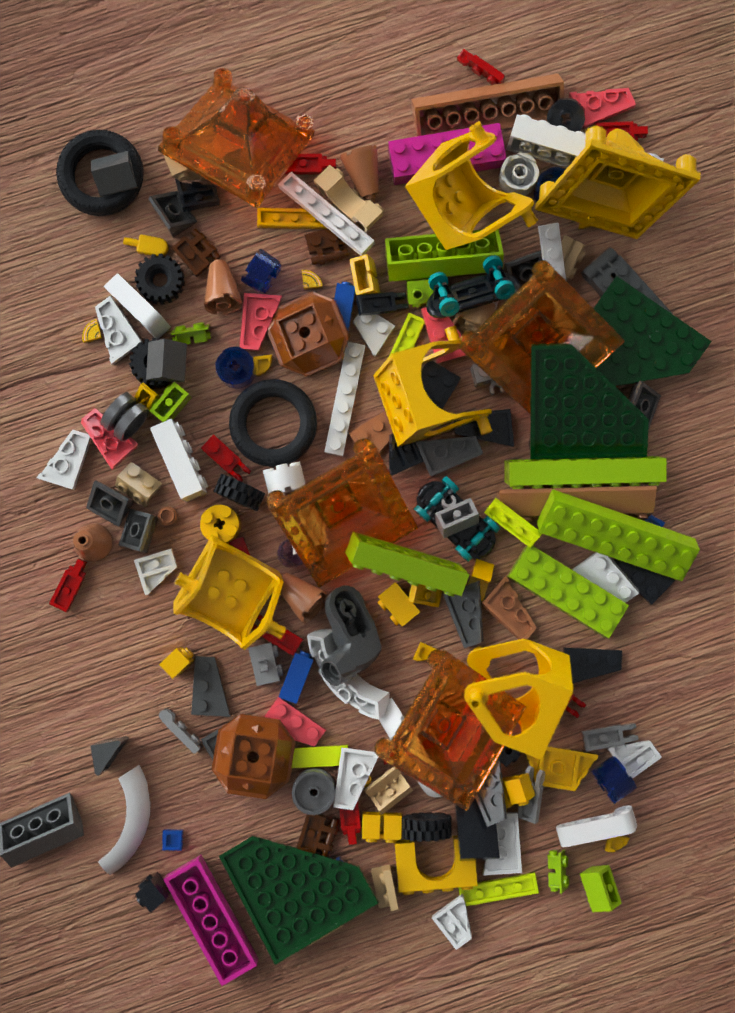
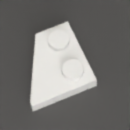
[353,313,395,357]
[134,548,177,595]

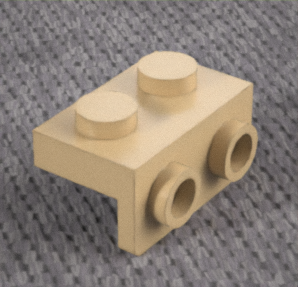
[115,462,162,507]
[364,766,413,815]

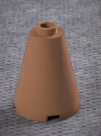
[340,145,379,201]
[204,259,242,315]
[73,523,113,562]
[280,572,329,624]

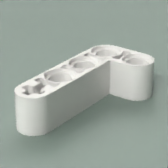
[104,273,171,340]
[556,805,637,847]

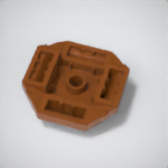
[267,291,350,377]
[211,713,296,799]

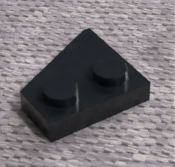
[175,179,220,212]
[389,433,424,477]

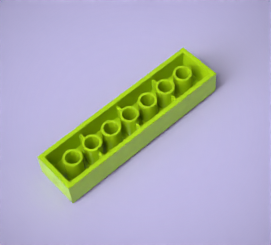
[504,456,667,489]
[537,489,700,581]

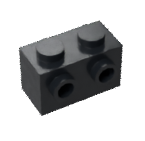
[135,872,170,913]

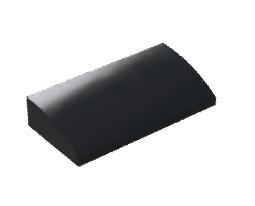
[453,778,500,861]

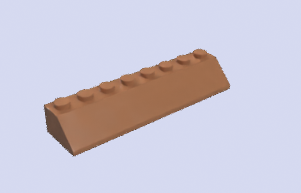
[411,74,565,136]
[496,486,657,523]

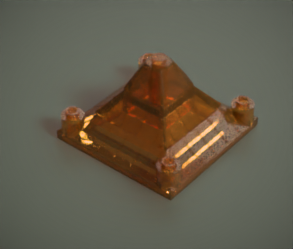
[158,68,315,208]
[459,260,625,414]
[266,438,418,588]
[374,649,527,811]

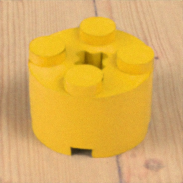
[200,505,241,543]

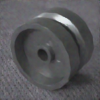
[100,392,149,442]
[292,767,336,815]

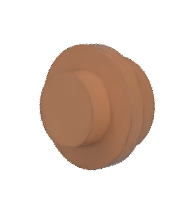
[158,506,177,526]

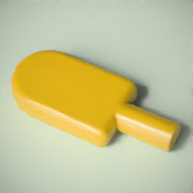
[123,234,169,257]

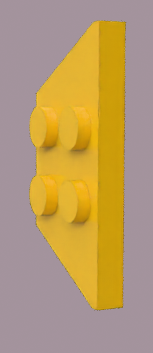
[526,746,598,791]

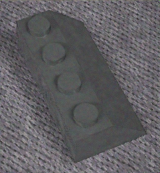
[0,793,84,868]

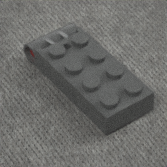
[581,247,673,314]

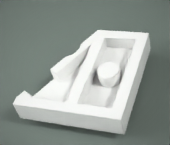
[607,740,662,780]
[432,894,472,950]

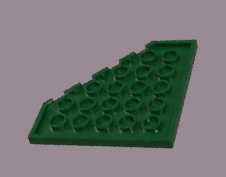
[569,276,712,386]
[530,343,649,459]
[219,836,379,965]

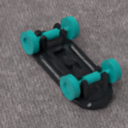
[426,255,520,318]
[414,476,500,562]

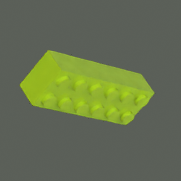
[385,229,504,282]
[345,531,470,597]
[507,545,629,639]

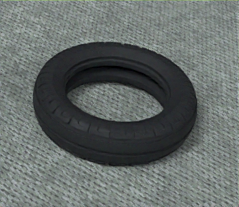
[56,130,144,216]
[229,379,317,467]

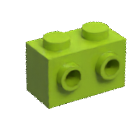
[406,278,434,307]
[149,382,192,422]
[580,865,622,912]

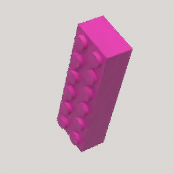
[388,123,506,185]
[163,855,259,986]

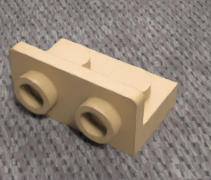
[371,864,399,911]

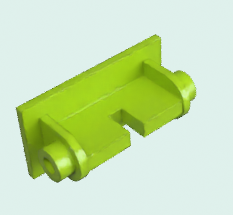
[170,322,211,344]
[547,849,569,894]

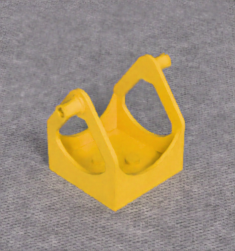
[405,122,538,250]
[373,325,493,447]
[173,535,286,650]
[464,639,573,759]

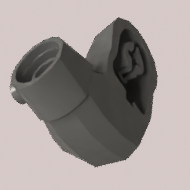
[320,586,381,686]

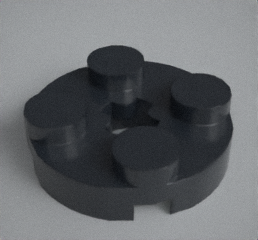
[547,98,585,132]

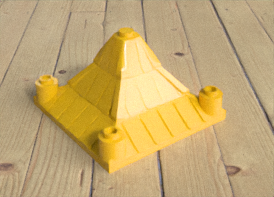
[535,126,701,239]

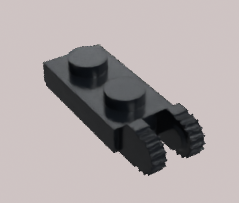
[356,292,409,316]

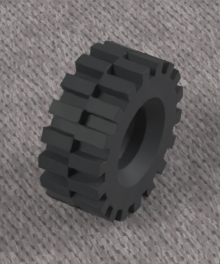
[135,254,185,305]
[129,338,169,388]
[213,474,265,511]
[402,812,452,842]

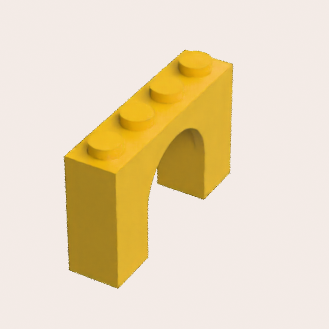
[395,835,478,895]

